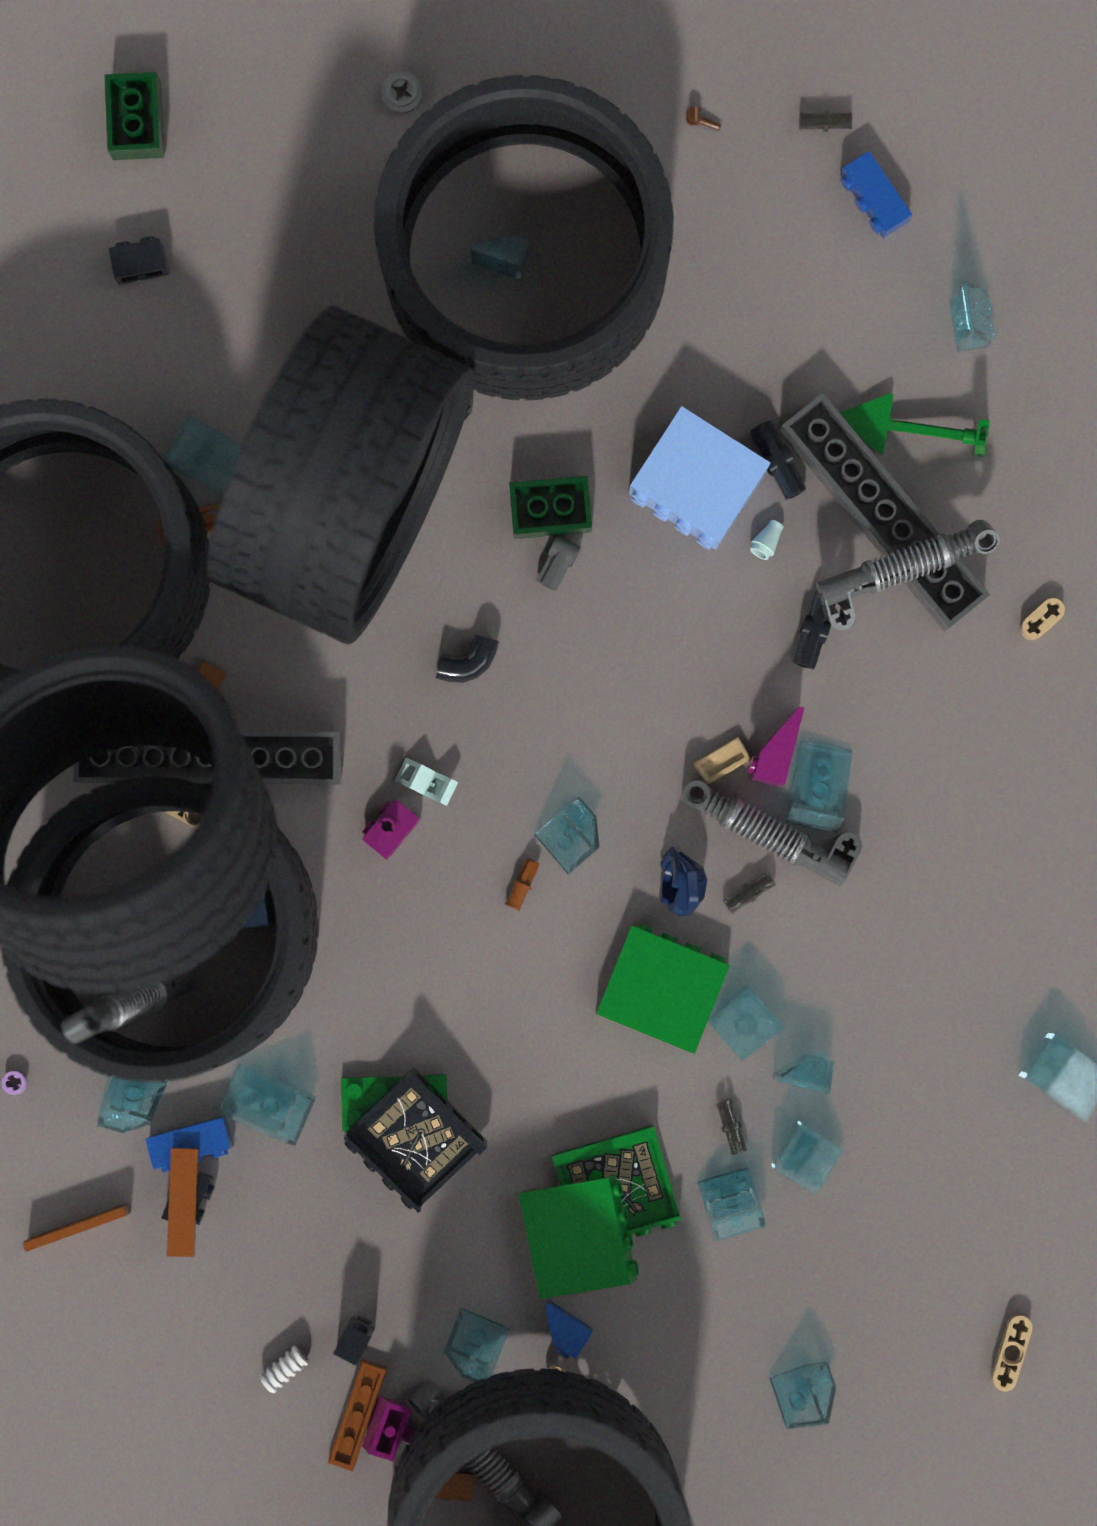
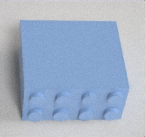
[629,406,770,550]

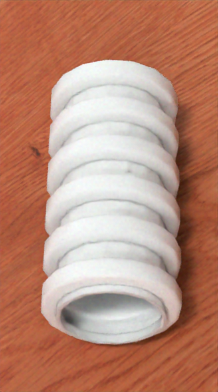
[259,1345,309,1393]

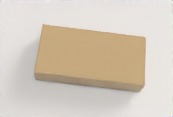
[693,737,751,785]

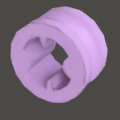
[2,1071,27,1095]

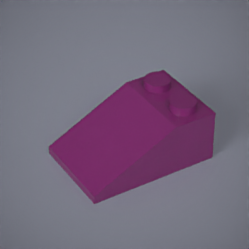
[747,706,805,788]

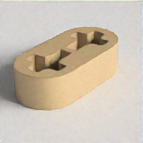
[1020,598,1065,640]

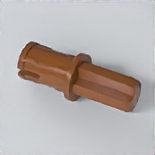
[505,858,540,911]

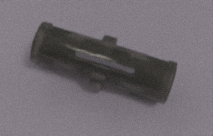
[799,111,852,132]
[723,871,776,914]
[716,1099,747,1155]

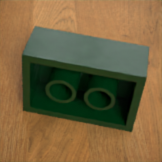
[104,72,164,160]
[509,476,592,539]

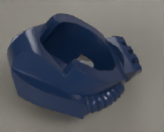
[659,847,707,916]

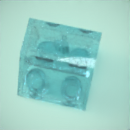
[771,1121,844,1194]
[697,1167,766,1242]

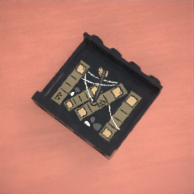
[343,1067,488,1213]

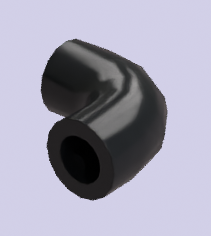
[435,635,499,683]

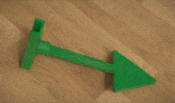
[840,393,990,457]

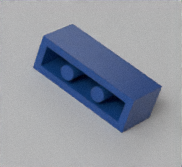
[840,151,912,238]
[145,1116,234,1172]

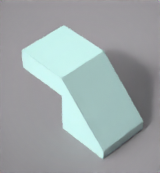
[394,758,458,806]

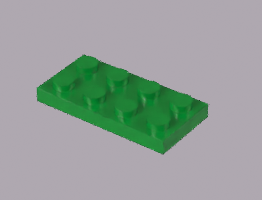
[341,1074,448,1132]

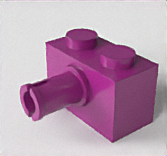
[362,799,421,860]
[362,1395,416,1462]

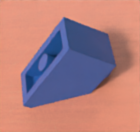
[545,1299,593,1359]

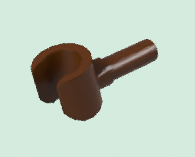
[686,107,721,131]

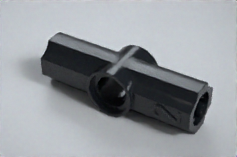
[750,420,806,500]
[792,590,836,670]

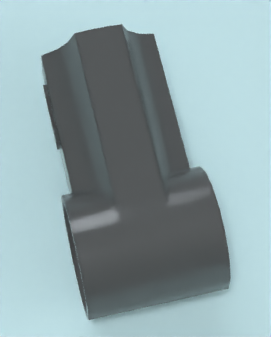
[536,535,581,591]

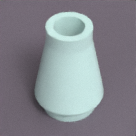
[750,520,784,560]

